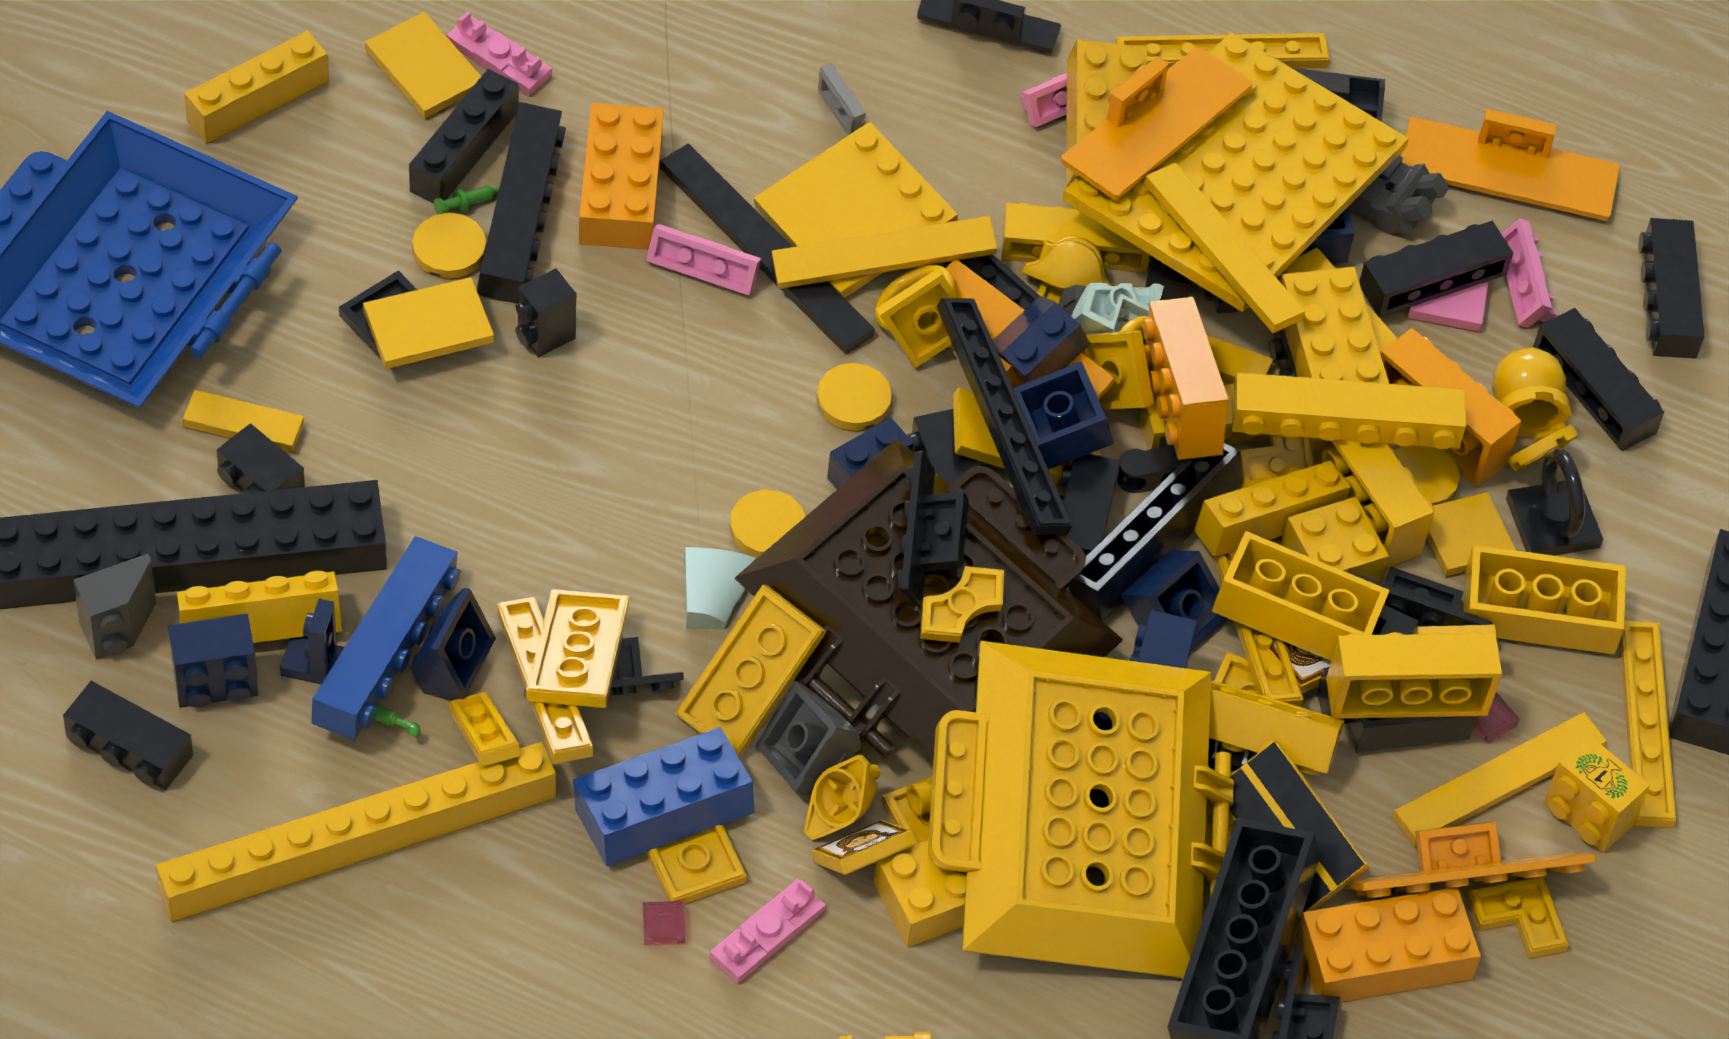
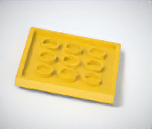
[753,122,958,298]

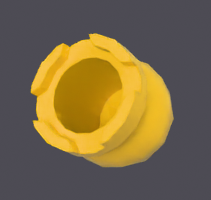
[1492,347,1572,443]

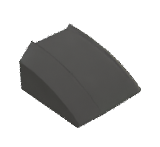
[755,681,862,795]

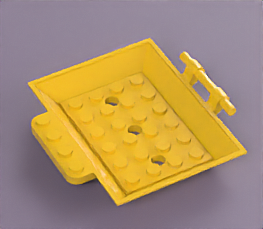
[928,641,1234,978]

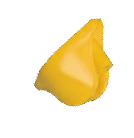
[1022,236,1112,289]
[803,755,880,841]

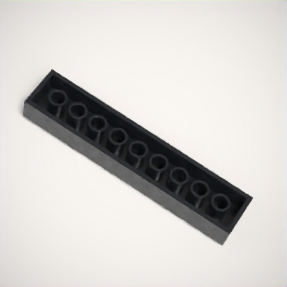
[0,480,387,609]

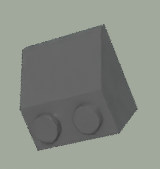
[73,554,156,660]

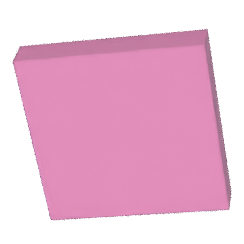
[1408,281,1488,332]

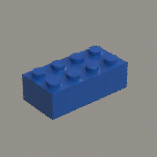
[573,727,754,867]

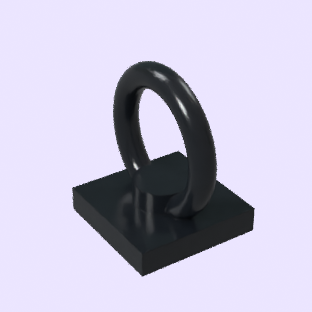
[1506,448,1603,556]

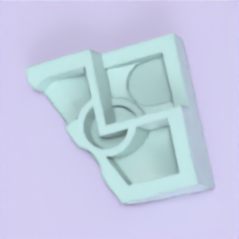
[1071,283,1164,338]
[685,547,757,629]

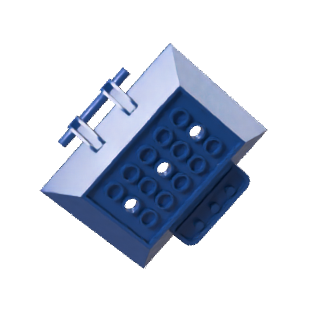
[0,111,298,409]

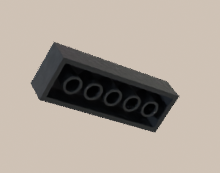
[1668,529,1729,755]
[1167,818,1320,1039]

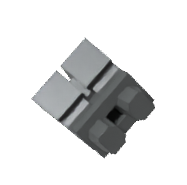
[1348,155,1449,234]

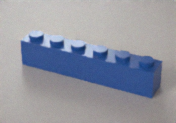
[311,536,461,741]

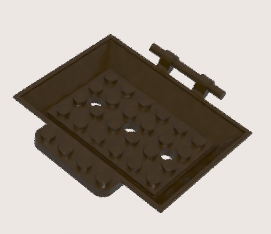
[735,438,1123,760]

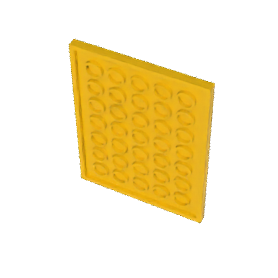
[1062,32,1409,312]

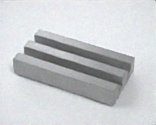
[818,63,866,135]

